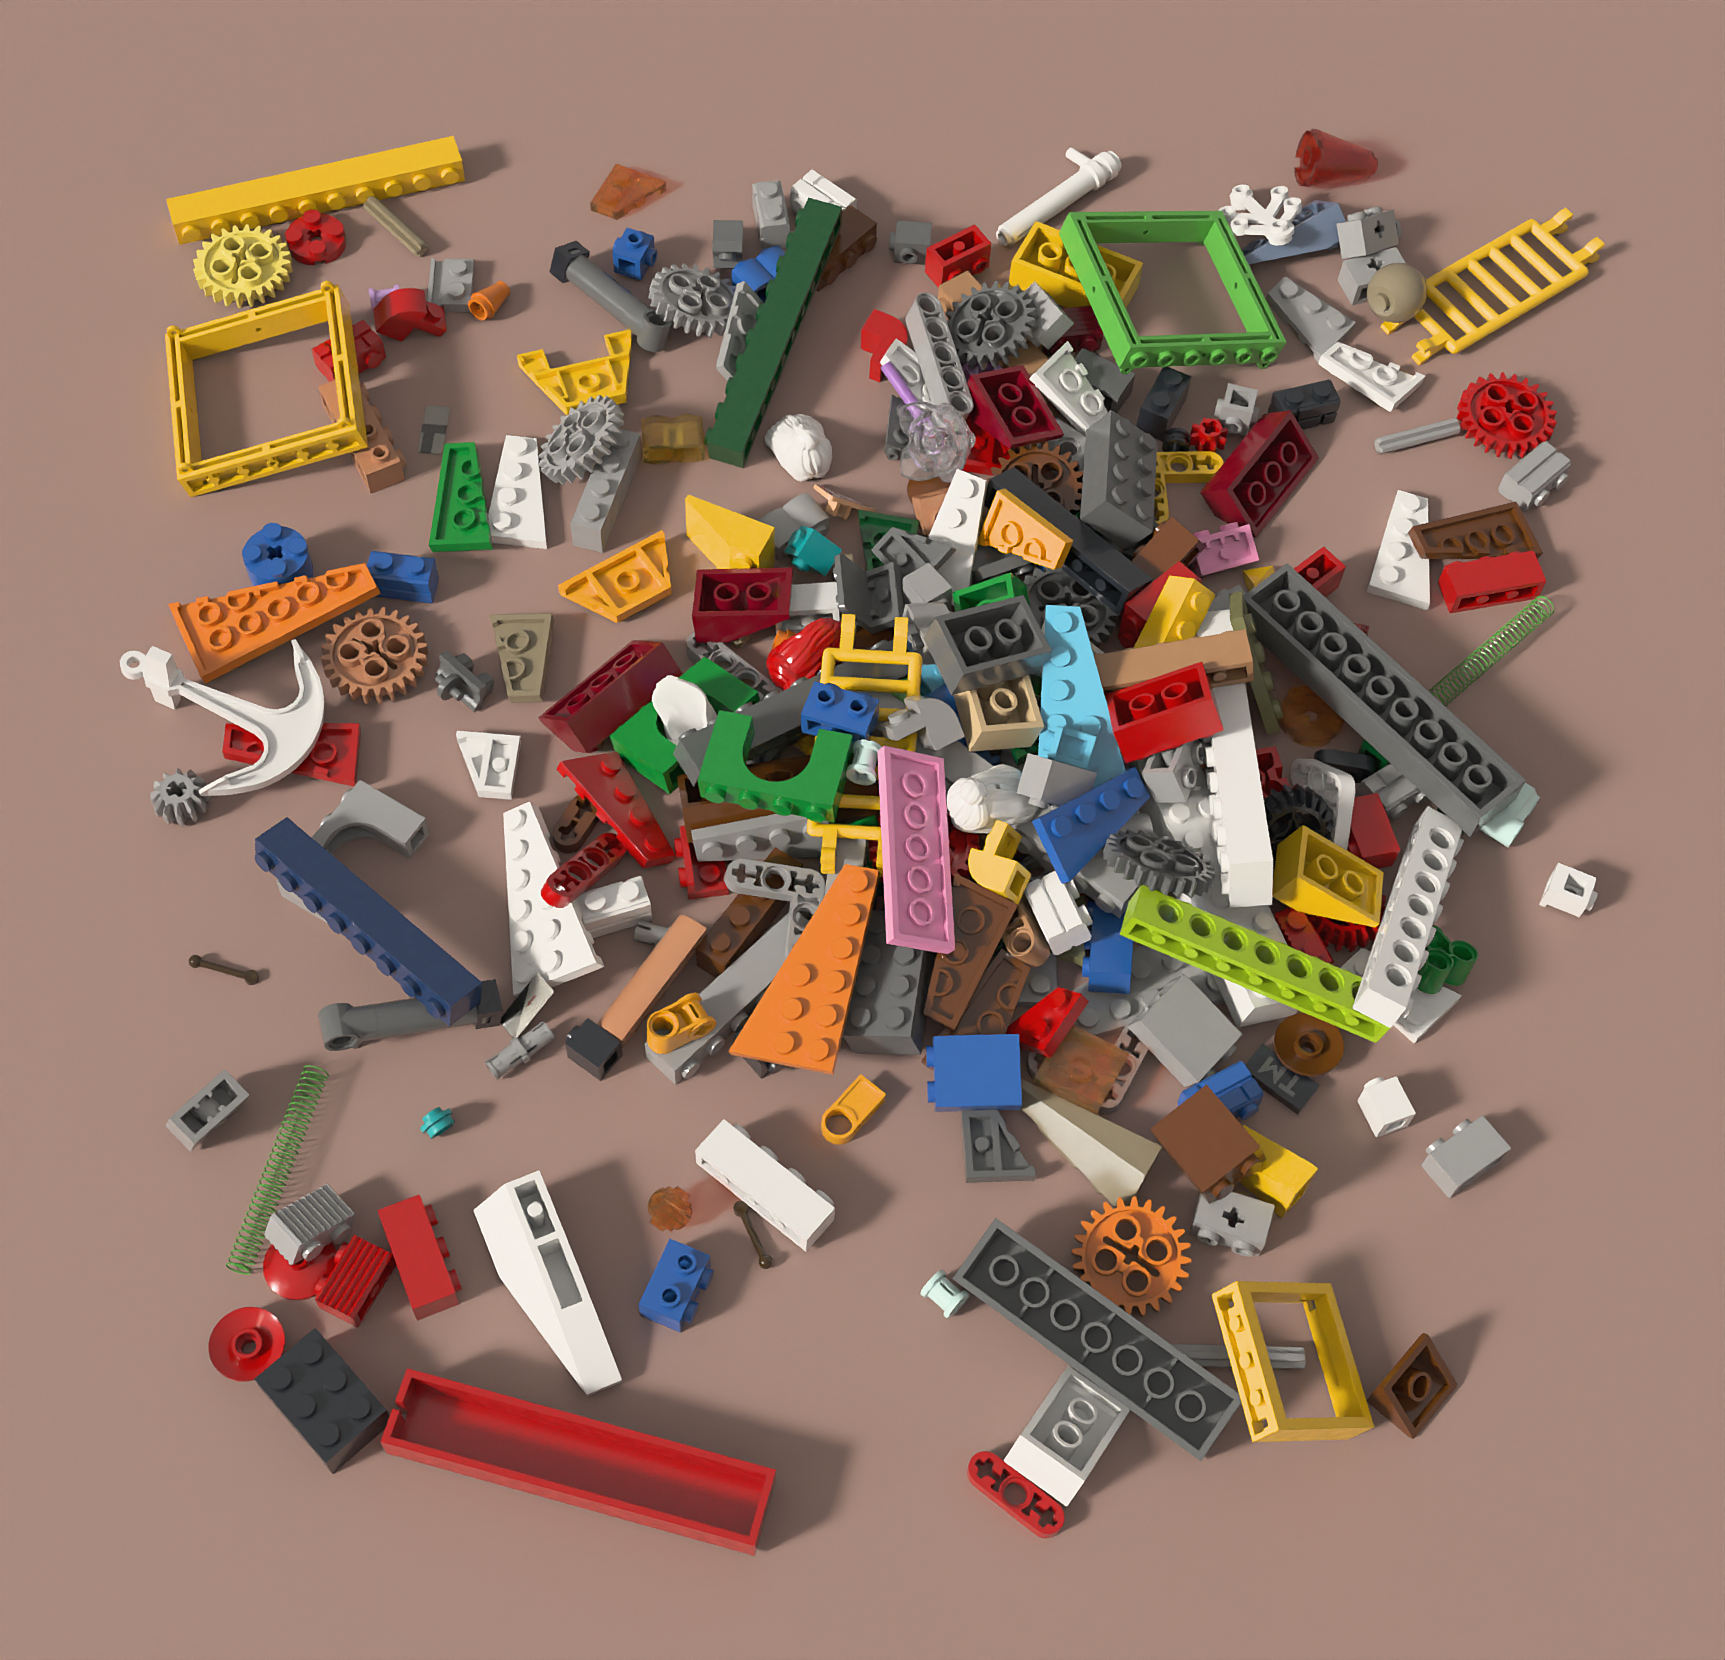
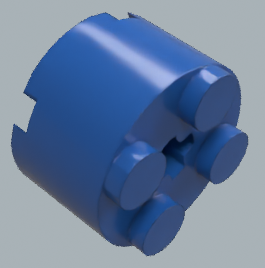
[242,523,313,586]

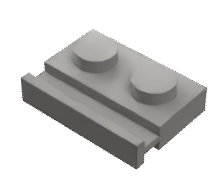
[427,258,475,312]

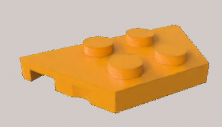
[558,530,671,623]

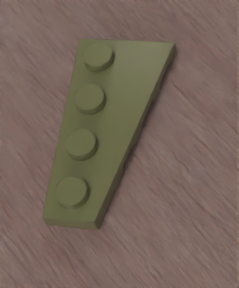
[1229,591,1284,735]

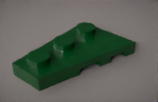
[858,509,919,593]

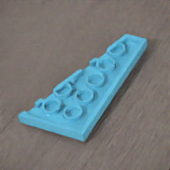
[1038,605,1137,813]

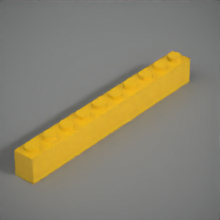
[166,136,465,245]

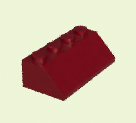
[1200,410,1319,538]
[538,640,683,753]

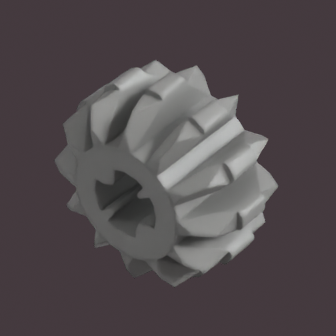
[150,767,210,827]

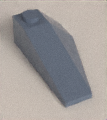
[1241,200,1346,264]

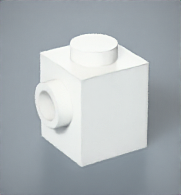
[1357,1076,1416,1138]

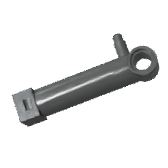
[549,241,673,352]
[318,979,503,1051]

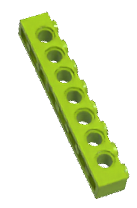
[1120,885,1390,1043]

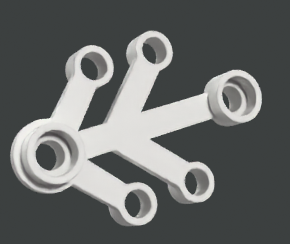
[1218,185,1302,246]

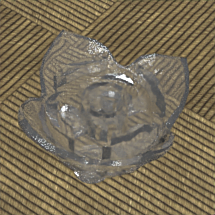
[899,401,976,483]

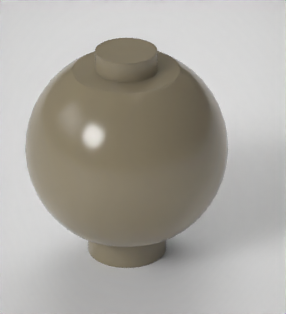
[1367,263,1427,323]

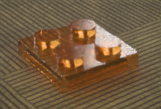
[1033,1025,1129,1115]

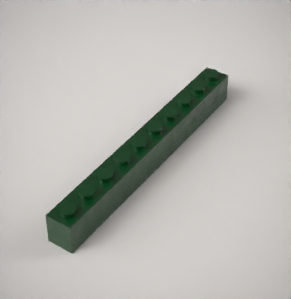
[704,197,842,468]

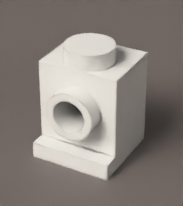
[1539,863,1598,917]

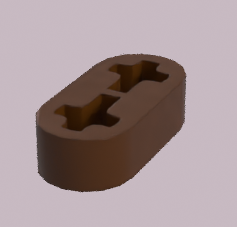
[553,795,600,853]

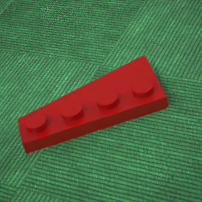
[222,723,361,787]
[556,751,676,869]

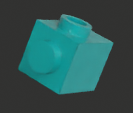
[785,525,842,576]

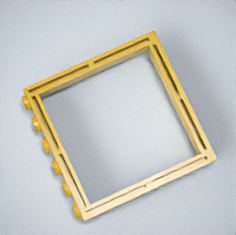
[165,281,368,497]

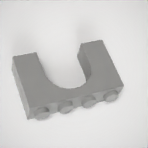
[276,780,429,924]

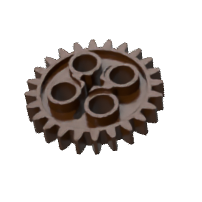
[987,442,1083,515]

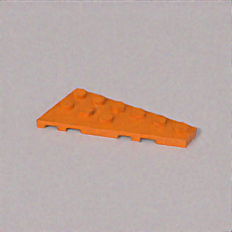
[168,563,381,683]

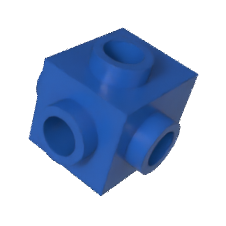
[613,227,658,281]

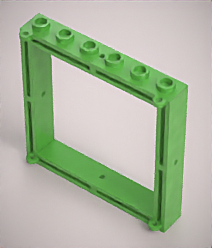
[1059,211,1287,375]

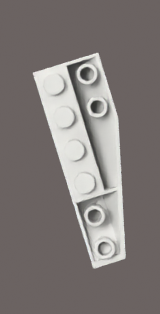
[474,1170,622,1397]

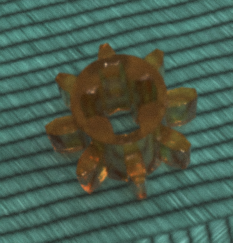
[647,1186,693,1232]

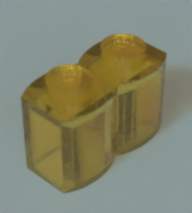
[641,413,705,464]

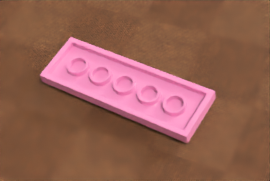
[877,746,955,954]

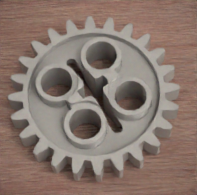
[648,263,736,338]
[538,395,625,485]

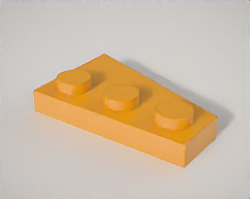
[978,489,1073,570]

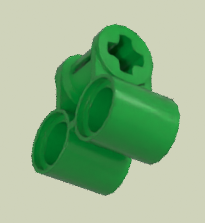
[1417,925,1479,994]

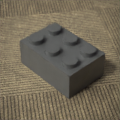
[923,595,1052,695]

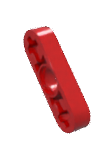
[967,1451,1065,1538]

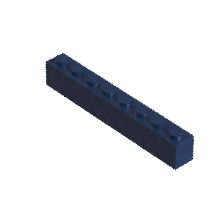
[255,817,482,1027]

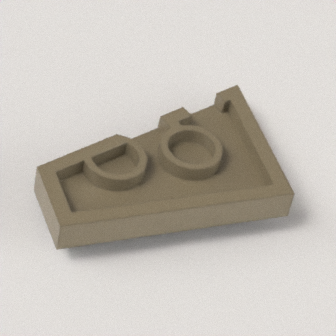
[490,613,555,703]

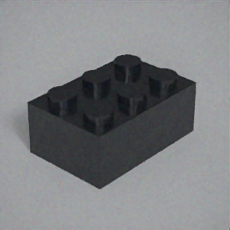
[254,1328,390,1474]

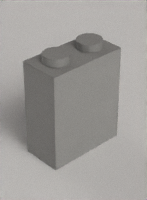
[1127,973,1242,1087]

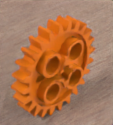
[1072,1196,1191,1317]

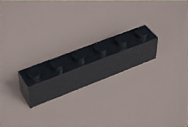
[984,467,1153,616]

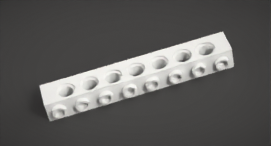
[1352,806,1464,1028]

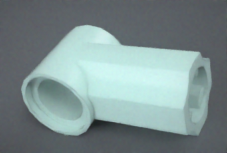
[1480,783,1540,848]

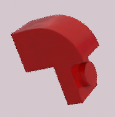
[373,288,447,342]
[860,309,908,383]

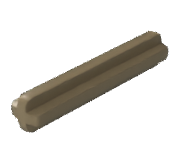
[364,196,428,257]

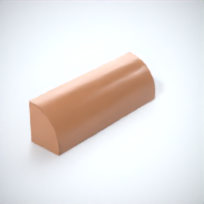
[597,915,707,1048]

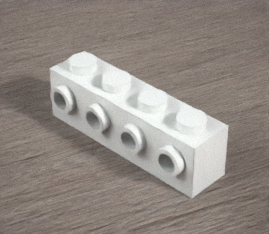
[695,1119,835,1252]

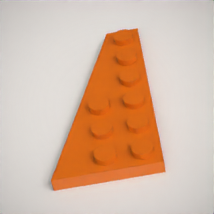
[729,864,880,1075]

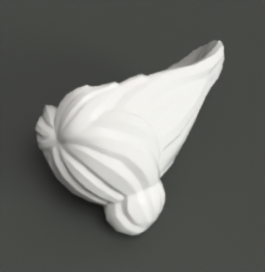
[764,414,832,482]
[652,675,717,746]
[946,764,1038,834]

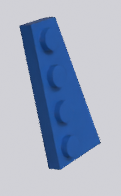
[1032,767,1150,884]

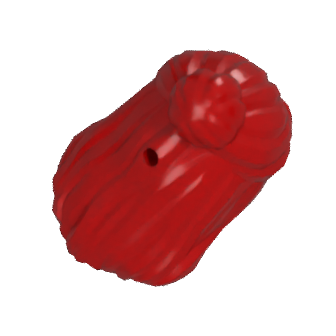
[766,618,841,691]

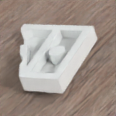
[456,731,521,800]

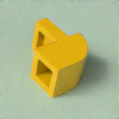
[968,820,1031,904]

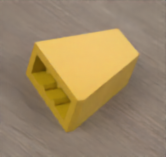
[1239,1125,1318,1218]

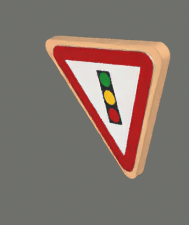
[814,484,876,520]

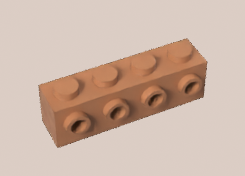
[318,379,407,494]

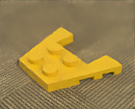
[517,329,632,415]

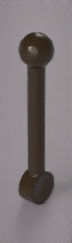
[188,955,259,985]
[733,1201,773,1269]

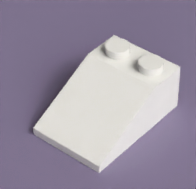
[1004,1366,1130,1507]

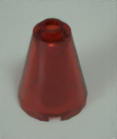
[1294,129,1378,187]

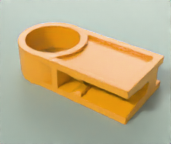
[821,1074,886,1145]

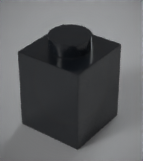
[565,1018,623,1081]

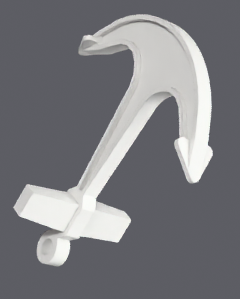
[120,639,324,796]

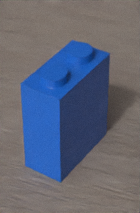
[926,1034,1022,1112]

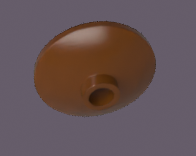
[1274,1013,1344,1076]

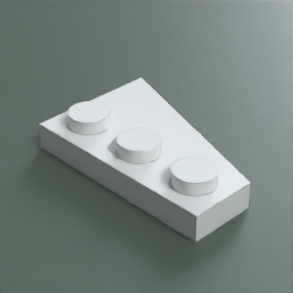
[1318,342,1426,412]

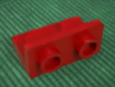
[674,825,729,900]

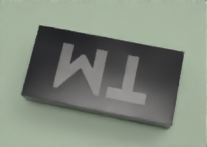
[1245,1044,1320,1115]

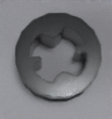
[1162,428,1190,452]

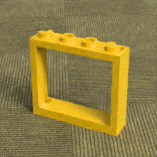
[1212,1281,1375,1442]

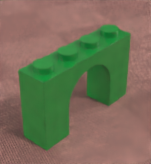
[610,657,761,794]
[698,710,854,823]

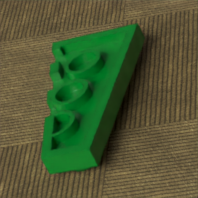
[429,442,493,552]

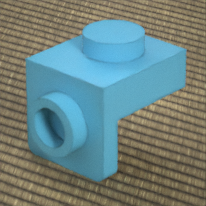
[1043,725,1096,770]

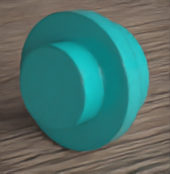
[420,1107,455,1139]

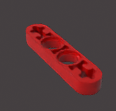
[540,833,627,908]

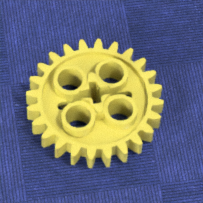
[193,224,293,308]

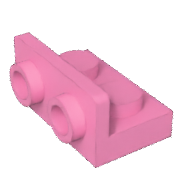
[1193,522,1259,577]

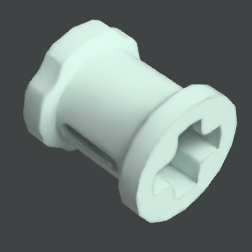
[846,739,882,785]
[920,1269,970,1319]

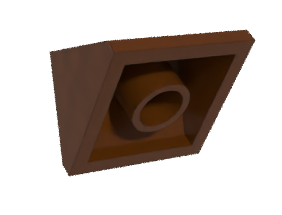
[1366,1333,1457,1439]

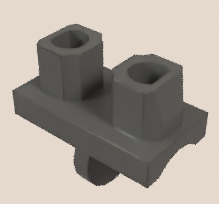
[435,651,494,712]

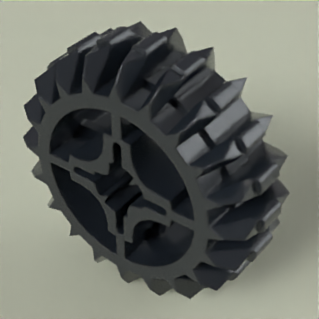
[1263,784,1334,869]

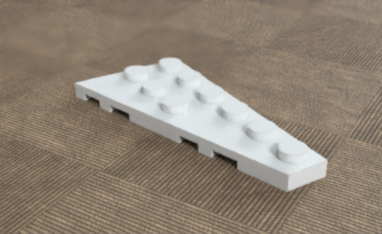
[503,801,604,997]

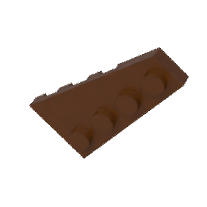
[923,873,1018,1031]
[921,948,1031,1071]

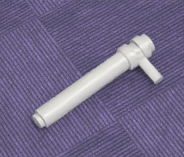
[996,148,1122,246]

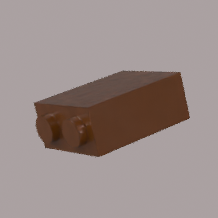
[1150,1084,1266,1204]

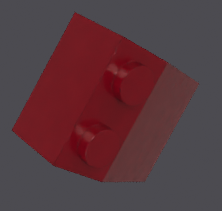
[967,365,1064,449]
[692,567,793,643]

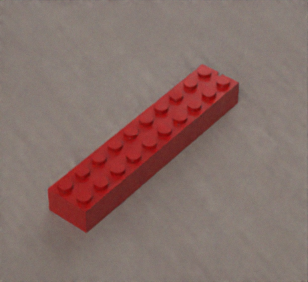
[380,1368,776,1556]

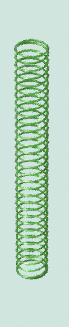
[1429,596,1554,706]
[226,1065,329,1275]

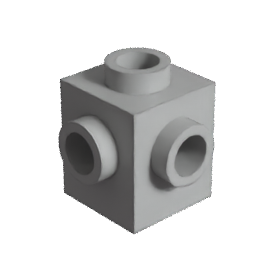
[1214,383,1260,436]

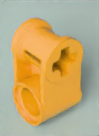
[647,992,717,1054]

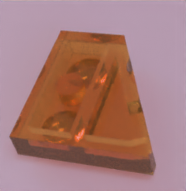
[590,164,666,220]

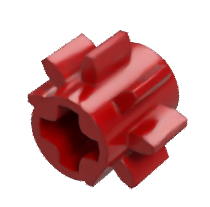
[1189,417,1228,452]

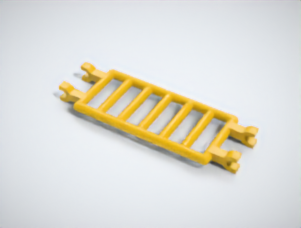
[1381,207,1605,366]
[807,614,922,877]

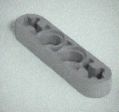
[686,632,782,701]

